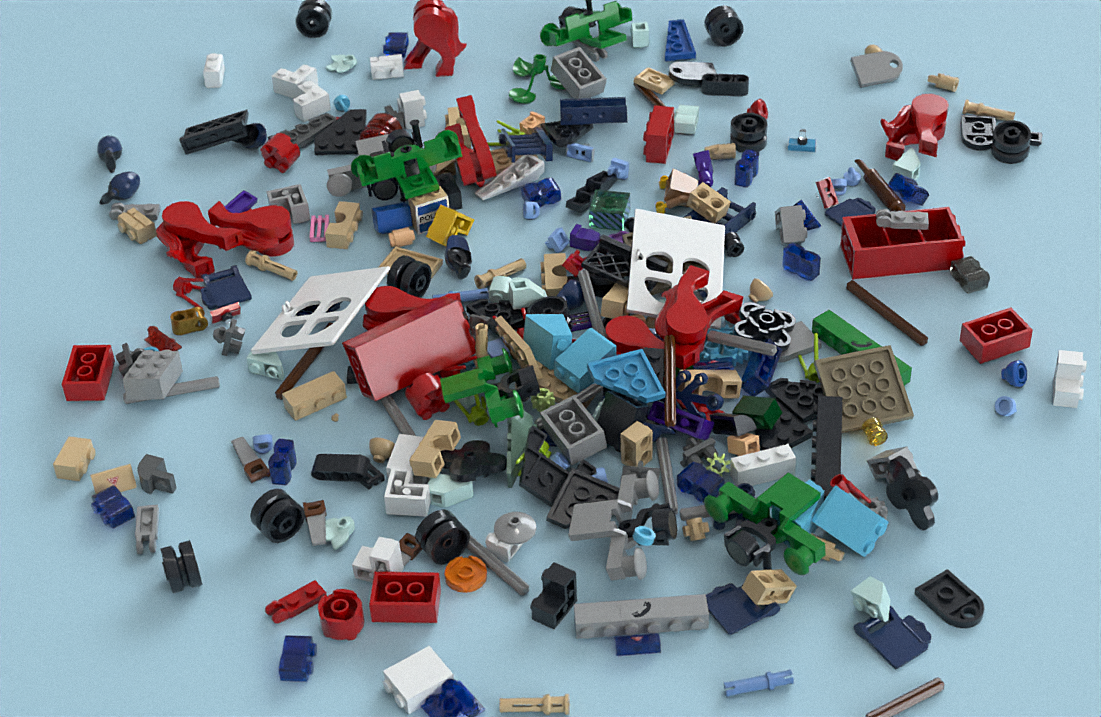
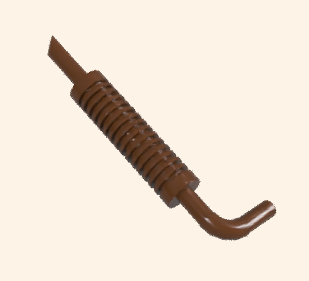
[855,159,906,212]

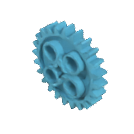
[700,324,753,368]

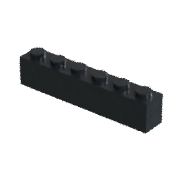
[811,396,843,500]

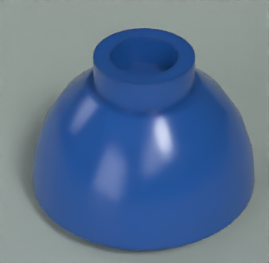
[1001,360,1027,387]

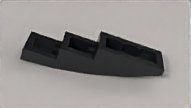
[566,171,618,213]

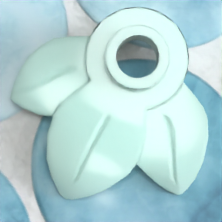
[326,55,357,73]
[325,516,355,550]

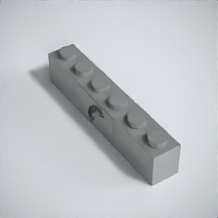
[574,594,709,639]

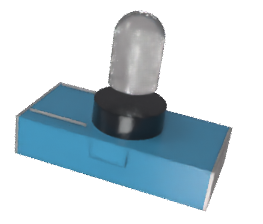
[788,129,817,152]

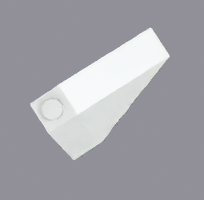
[474,155,545,200]

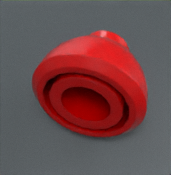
[747,99,768,120]

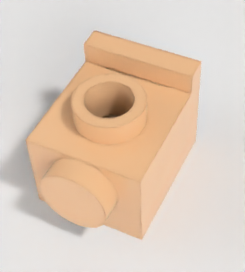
[519,111,545,135]
[727,433,760,456]

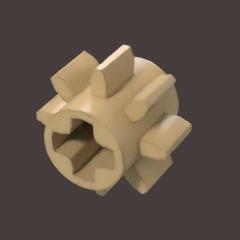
[682,517,710,541]

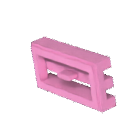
[310,215,330,242]

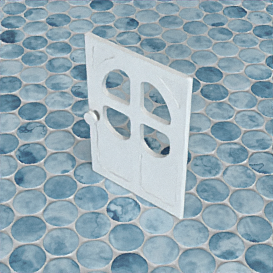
[626,209,725,330]
[251,266,390,354]

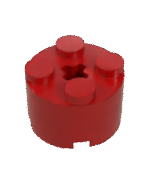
[260,133,300,173]
[405,373,450,420]
[318,589,365,640]

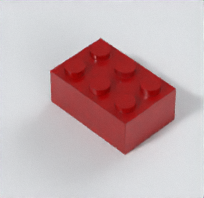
[643,105,674,164]
[959,307,1033,364]
[62,345,115,401]
[369,572,441,623]

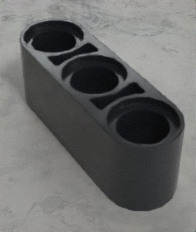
[701,74,749,96]
[311,454,371,482]

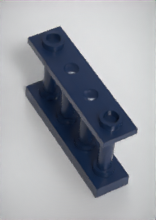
[560,97,627,125]
[499,127,553,163]
[684,187,756,234]

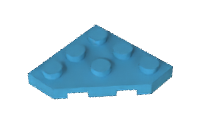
[587,349,666,403]

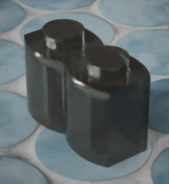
[950,256,990,294]

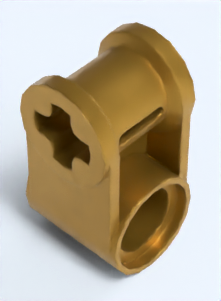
[170,307,208,336]

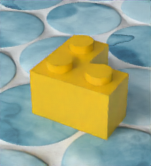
[426,204,475,246]

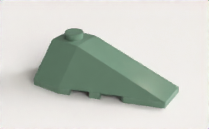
[507,411,537,488]

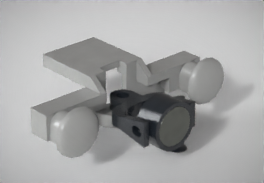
[327,134,437,202]
[568,470,677,580]

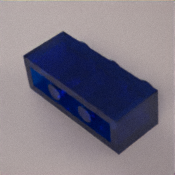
[741,338,783,396]

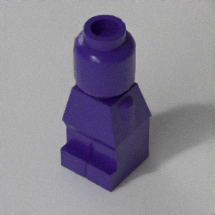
[693,150,714,187]
[570,224,614,251]

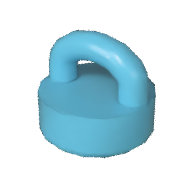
[333,95,350,112]

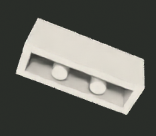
[730,444,796,486]

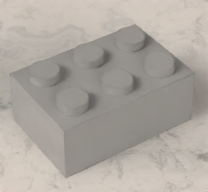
[550,47,607,99]
[123,350,183,399]
[540,395,607,465]

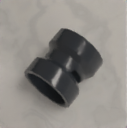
[724,232,744,257]

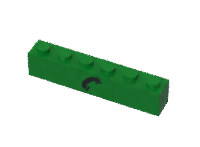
[812,310,912,386]

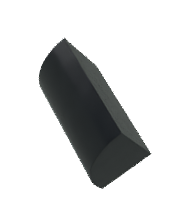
[710,413,757,436]

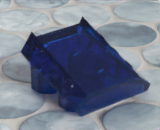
[421,679,486,717]

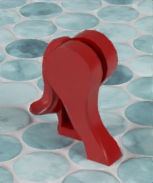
[404,0,467,77]
[880,94,949,161]
[445,95,497,188]
[156,201,244,278]
[208,201,294,257]
[655,265,744,353]
[363,286,461,330]
[605,315,700,384]

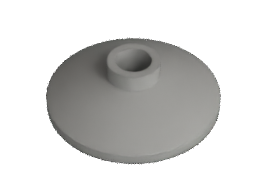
[494,512,536,545]

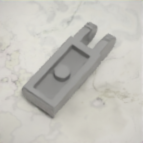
[572,39,608,62]
[109,203,160,220]
[876,209,929,230]
[135,505,159,554]

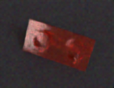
[144,326,182,351]

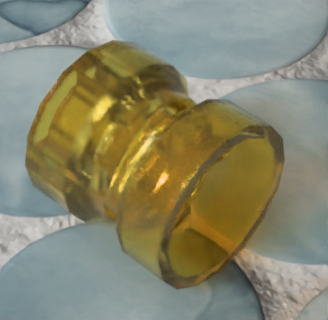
[862,417,888,446]

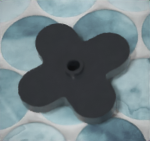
[733,302,796,352]
[440,440,507,482]
[886,456,938,530]

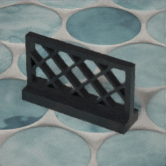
[179,109,249,155]
[581,234,668,293]

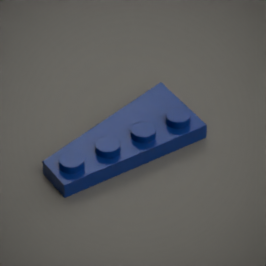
[665,19,696,61]

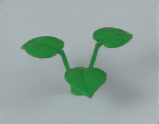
[509,54,565,104]

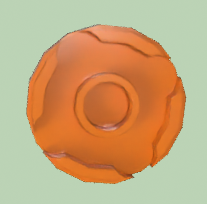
[445,556,487,593]

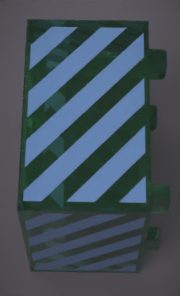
[589,189,630,231]

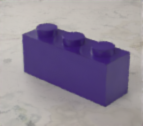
[647,401,714,441]

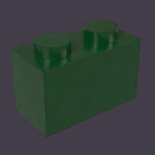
[732,395,783,430]

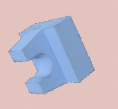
[607,158,629,180]
[545,227,570,253]

